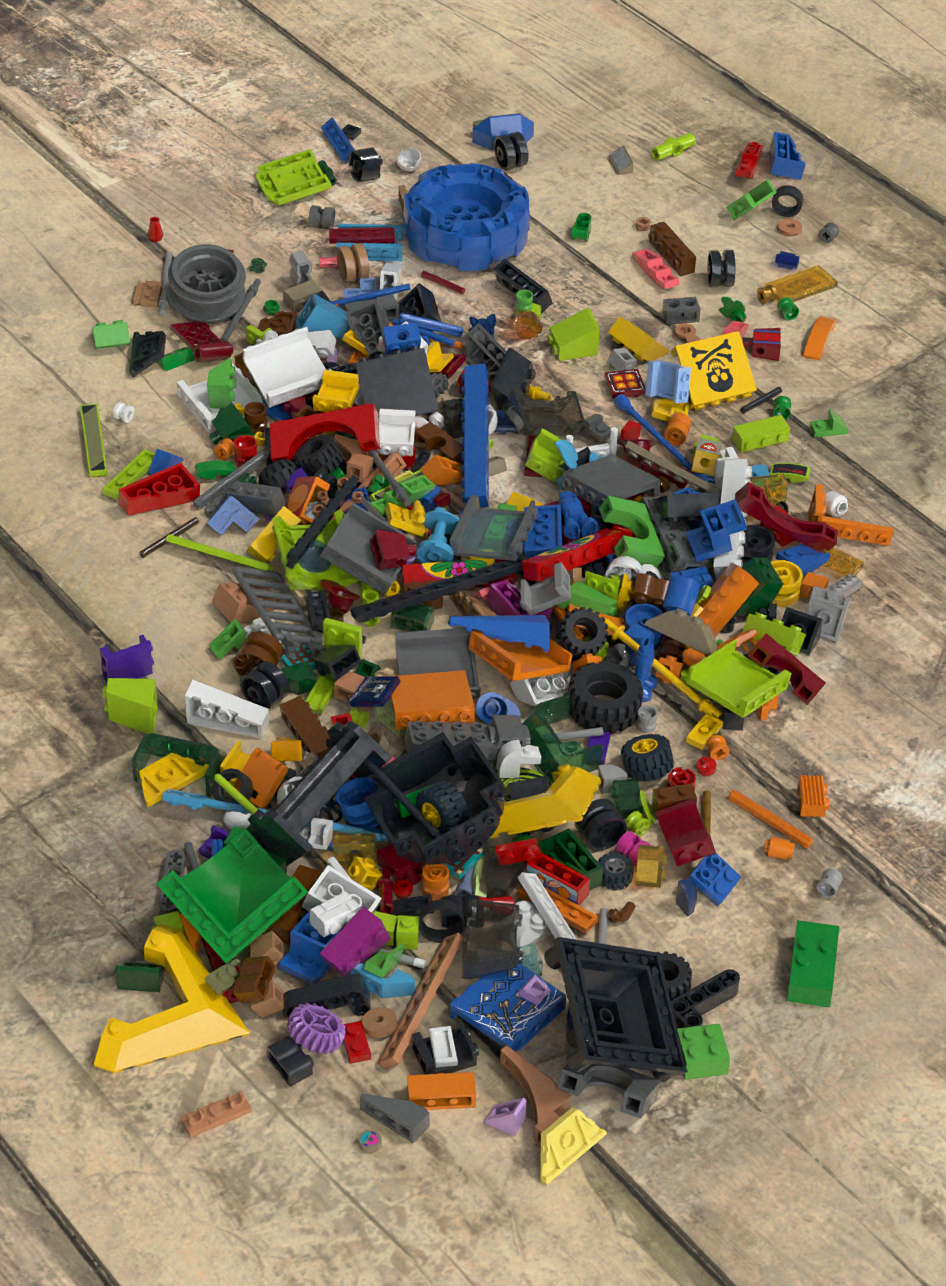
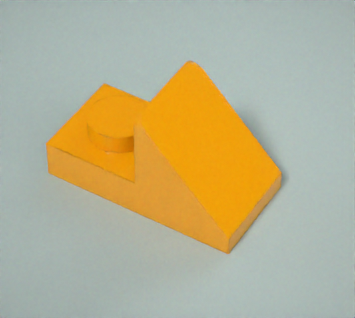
[271,737,302,761]

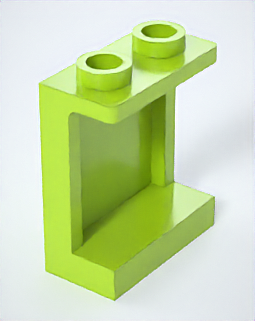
[525,428,564,483]

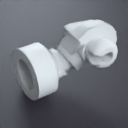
[415,411,447,430]

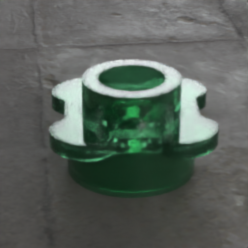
[249,258,267,273]

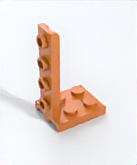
[808,484,894,546]

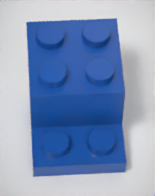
[685,499,747,562]
[279,906,344,984]

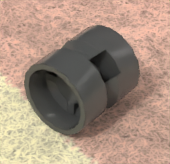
[308,205,335,229]

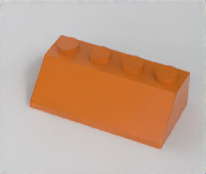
[697,562,759,637]

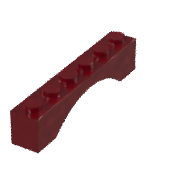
[735,482,838,553]

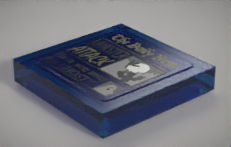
[348,676,401,707]

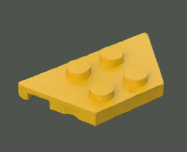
[139,753,211,808]

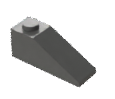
[360,1093,430,1143]

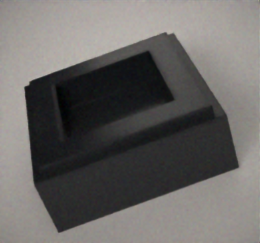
[342,124,361,140]

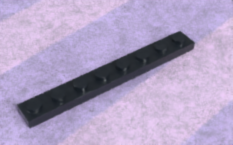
[286,475,359,569]

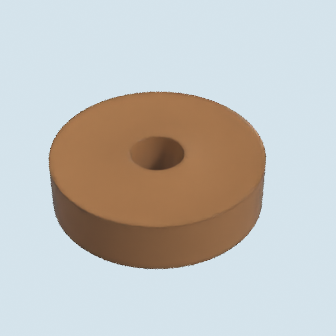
[362,1007,398,1038]

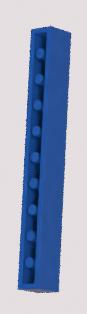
[462,364,489,508]

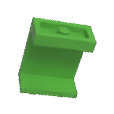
[726,179,777,221]

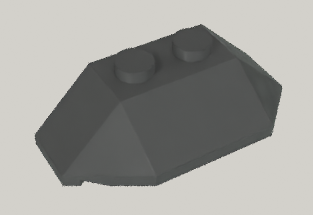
[466,323,507,378]

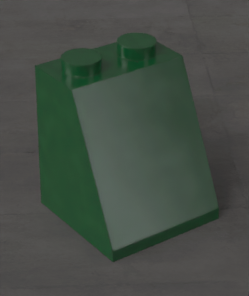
[734,557,784,616]

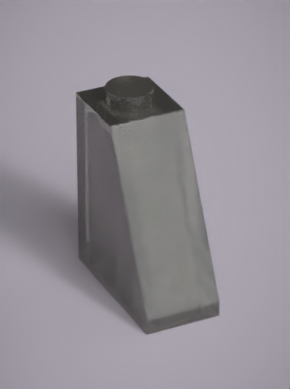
[484,845,524,898]

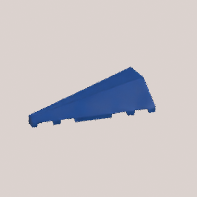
[448,615,549,652]

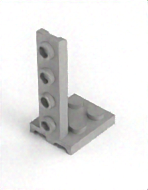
[806,574,862,642]

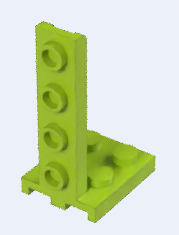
[305,618,362,714]

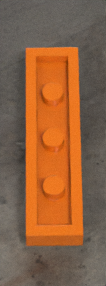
[517,886,598,934]

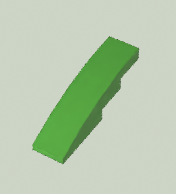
[370,474,436,518]

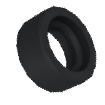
[772,185,804,217]
[212,768,253,805]

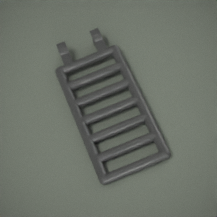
[231,566,326,660]

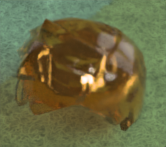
[512,310,543,340]

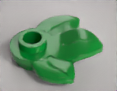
[718,297,747,322]

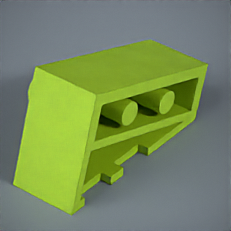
[742,612,806,656]

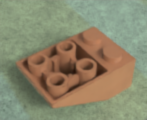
[212,582,281,623]

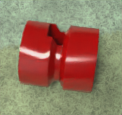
[234,435,257,467]

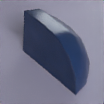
[676,879,697,916]

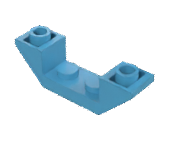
[348,961,415,999]

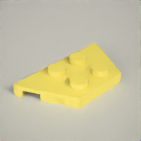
[540,1107,607,1184]

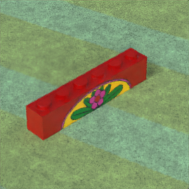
[522,529,622,582]
[401,559,516,592]

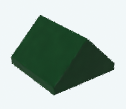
[115,962,165,993]

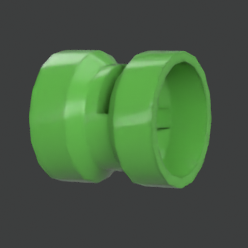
[516,290,533,313]

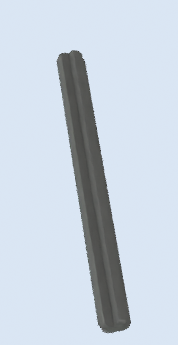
[193,446,271,509]

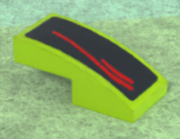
[770,463,811,483]

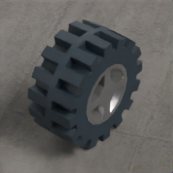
[598,852,634,890]

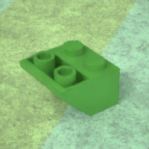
[91,320,130,349]
[207,359,237,408]

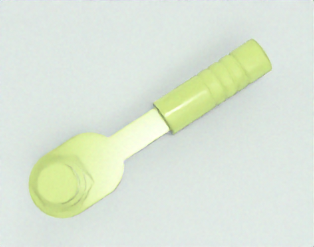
[472,857,487,898]

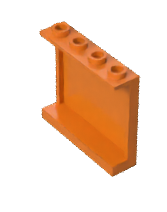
[468,630,572,681]
[387,670,475,730]

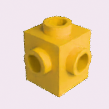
[346,856,382,891]

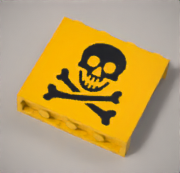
[671,331,757,411]

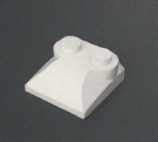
[493,901,552,953]

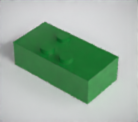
[787,920,840,1007]

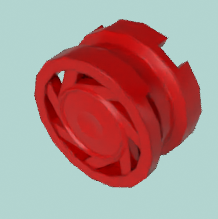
[667,767,696,790]

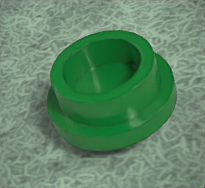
[263,300,280,315]

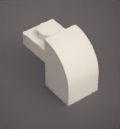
[496,740,541,778]

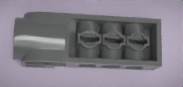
[640,497,713,576]
[404,715,531,766]

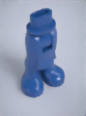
[558,491,598,540]
[635,637,657,703]

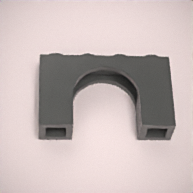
[557,1063,661,1119]

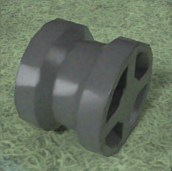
[819,223,839,243]

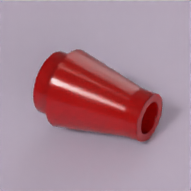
[147,217,164,242]

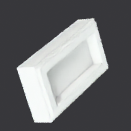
[429,1026,457,1068]

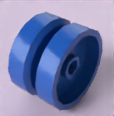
[624,604,664,650]

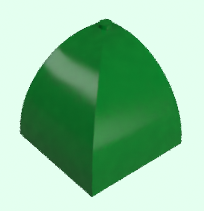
[157,828,308,964]

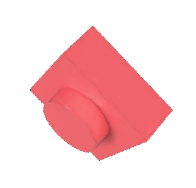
[473,586,490,601]

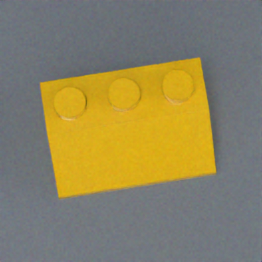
[608,316,670,361]

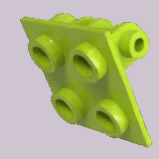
[585,571,620,616]

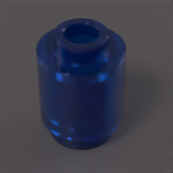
[775,251,800,270]

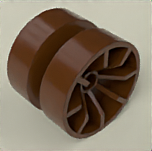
[233,631,284,677]

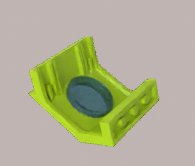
[272,510,361,591]

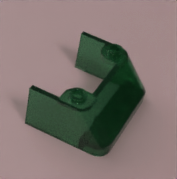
[522,694,603,783]
[132,733,227,798]

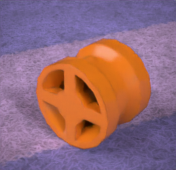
[214,438,235,461]
[706,735,729,760]

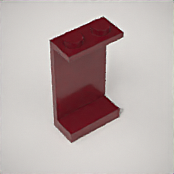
[655,798,716,867]

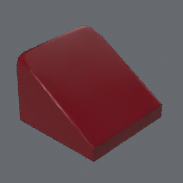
[433,493,450,509]

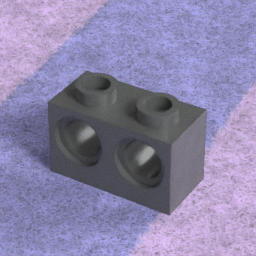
[662,297,701,325]

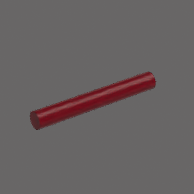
[421,271,465,294]

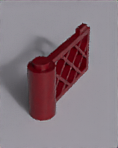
[170,321,233,362]

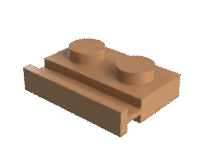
[133,280,162,307]

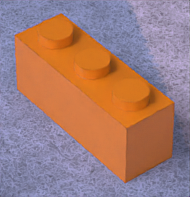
[407,1072,476,1110]

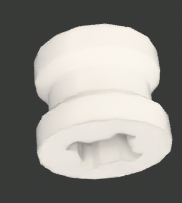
[113,402,135,423]

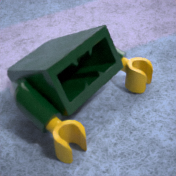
[209,403,265,446]

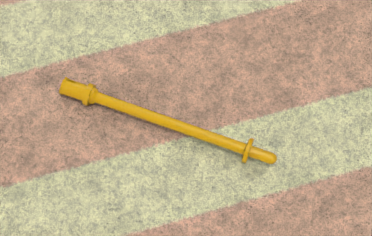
[603,619,724,720]

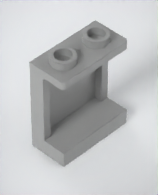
[519,562,571,615]

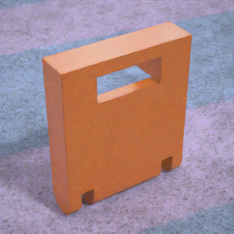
[233,748,288,809]

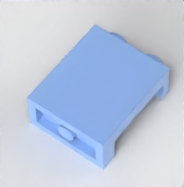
[645,360,691,403]

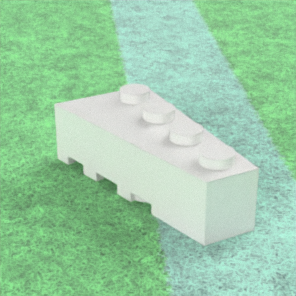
[185,680,269,739]

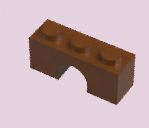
[415,421,465,464]

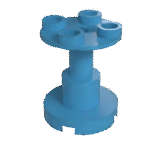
[416,507,460,563]

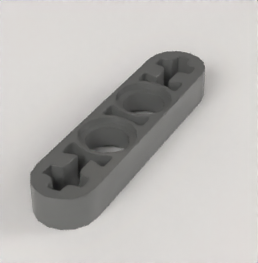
[159,850,186,915]

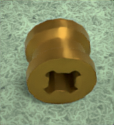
[757,284,777,304]

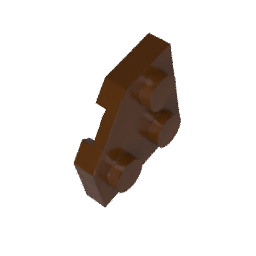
[258,311,297,336]

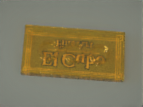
[764,265,838,302]

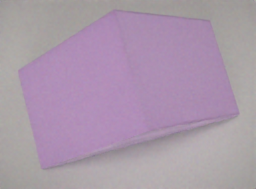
[484,1098,526,1136]

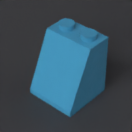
[295,293,351,338]

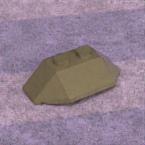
[644,609,719,656]

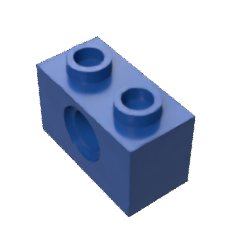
[382,323,421,354]

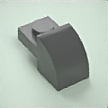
[577,414,611,443]

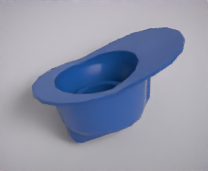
[476,692,521,724]

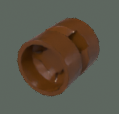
[244,402,268,435]

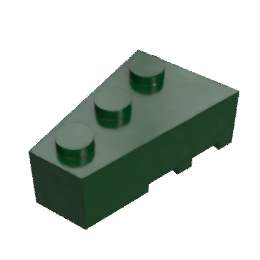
[538,828,603,890]

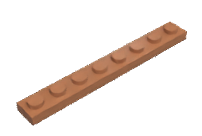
[378,933,464,1068]

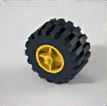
[621,734,674,782]
[415,780,469,835]

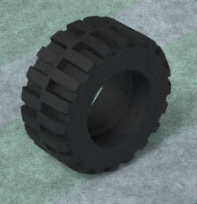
[567,661,643,734]

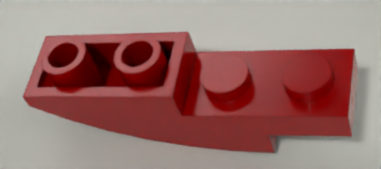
[735,142,763,179]

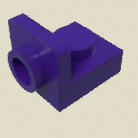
[199,825,229,859]

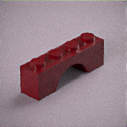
[747,633,826,705]

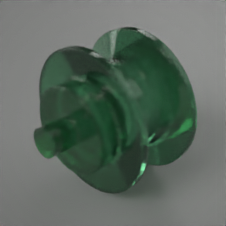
[238,473,257,484]

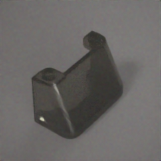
[502,389,587,437]
[461,898,523,979]

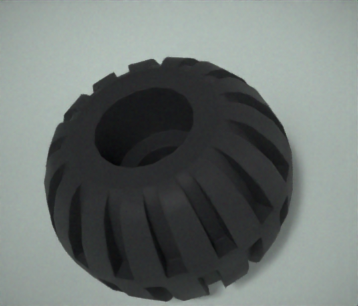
[258,459,299,494]

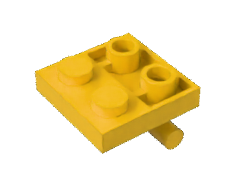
[385,500,426,537]

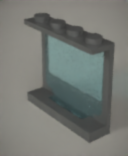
[450,495,538,561]

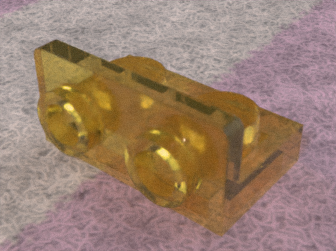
[822,548,864,576]

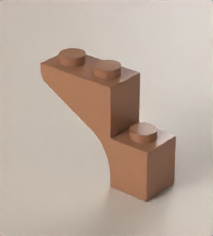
[334,434,373,483]

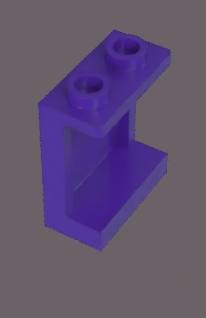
[100,635,154,683]

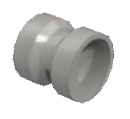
[637,705,658,733]
[817,868,843,898]

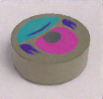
[359,1130,382,1153]

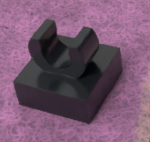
[759,603,777,621]

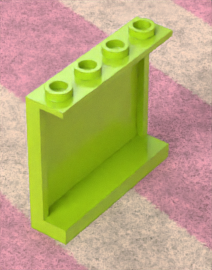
[687,639,792,718]

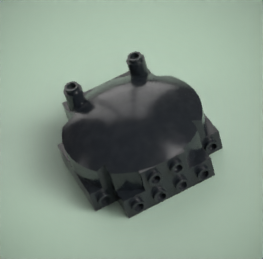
[364,732,508,865]

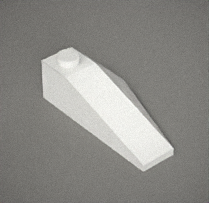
[510,664,574,706]

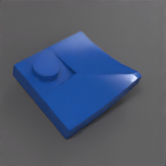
[775,544,831,576]

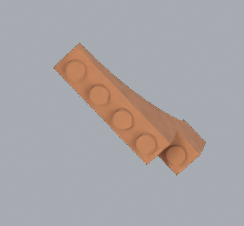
[500,1046,572,1145]

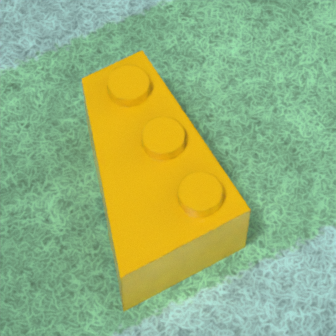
[246,506,301,563]

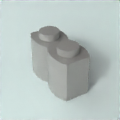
[289,250,312,286]

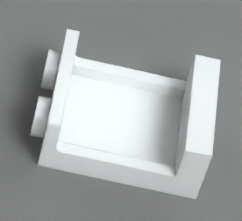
[377,409,416,456]

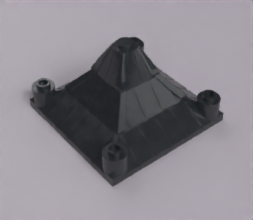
[544,937,688,1082]

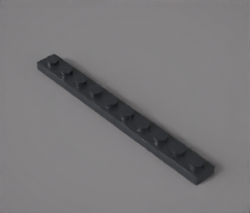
[350,555,526,622]

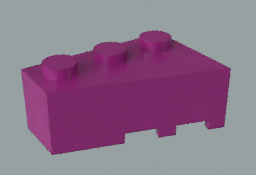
[487,580,552,622]
[320,907,391,976]

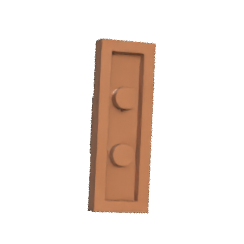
[357,451,407,502]
[181,1090,252,1138]

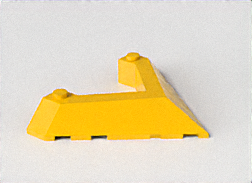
[490,764,602,839]
[94,924,250,1073]

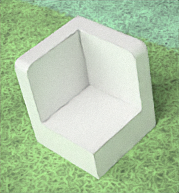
[308,818,333,850]

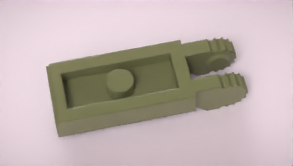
[204,958,240,995]

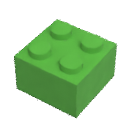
[677,1023,730,1080]

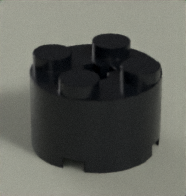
[349,147,383,182]

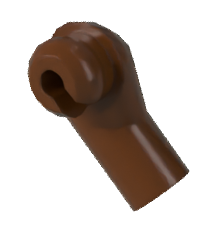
[607,901,636,923]

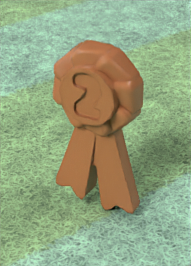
[675,323,702,343]

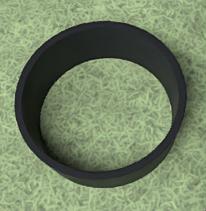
[419,900,465,943]

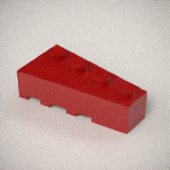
[118,463,200,516]

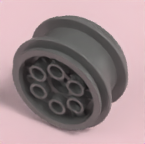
[168,244,246,324]

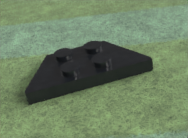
[129,331,166,377]

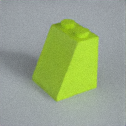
[547,308,600,361]
[103,678,158,735]

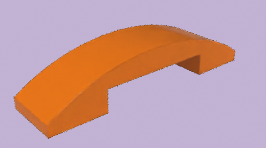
[803,315,837,360]

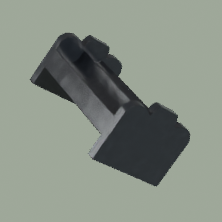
[246,721,392,866]

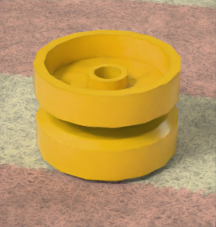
[771,560,803,607]

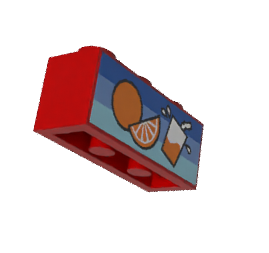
[526,853,590,906]

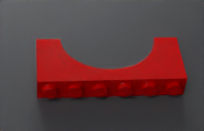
[270,403,380,462]

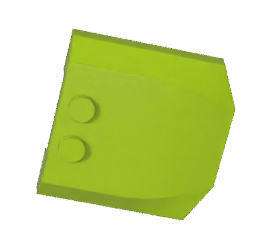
[256,149,332,205]

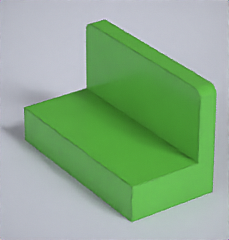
[364,943,405,978]

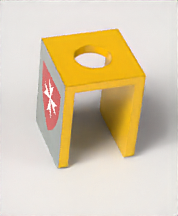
[691,438,722,476]

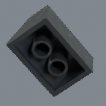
[398,283,442,332]
[491,348,536,411]
[653,492,719,522]

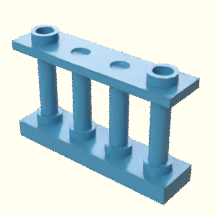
[336,224,403,261]

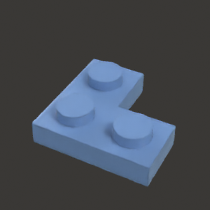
[344,278,377,299]

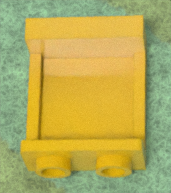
[313,370,359,412]

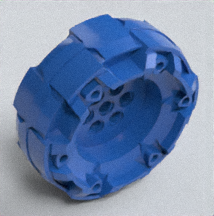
[403,163,530,271]

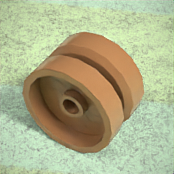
[336,243,370,283]

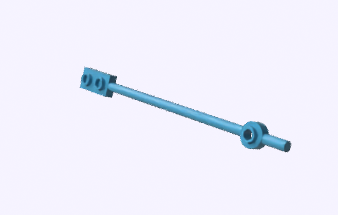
[162,789,388,844]

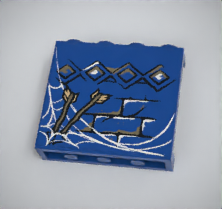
[450,955,566,1052]

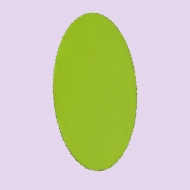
[640,790,655,825]

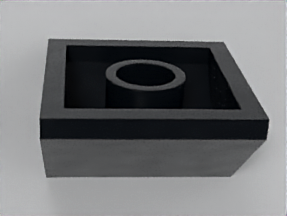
[782,607,823,655]

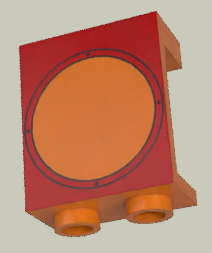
[285,476,330,525]

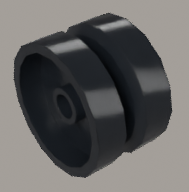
[494,131,529,170]
[707,250,736,287]
[741,525,775,565]
[240,661,290,710]
[574,799,627,851]

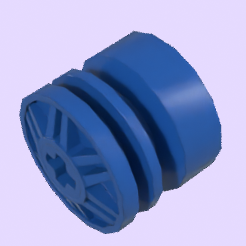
[336,777,379,828]

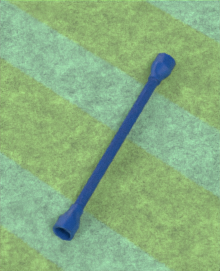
[614,394,715,484]

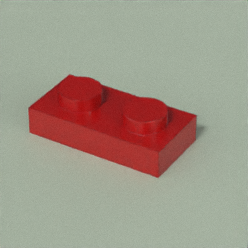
[495,838,541,865]
[343,1021,371,1064]

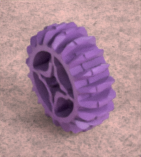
[287,1003,346,1055]

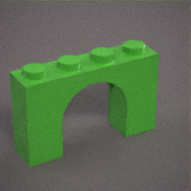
[599,496,665,568]

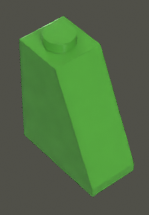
[557,581,618,617]

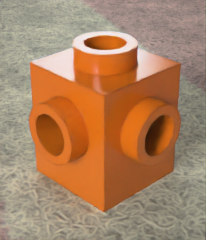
[654,655,686,684]

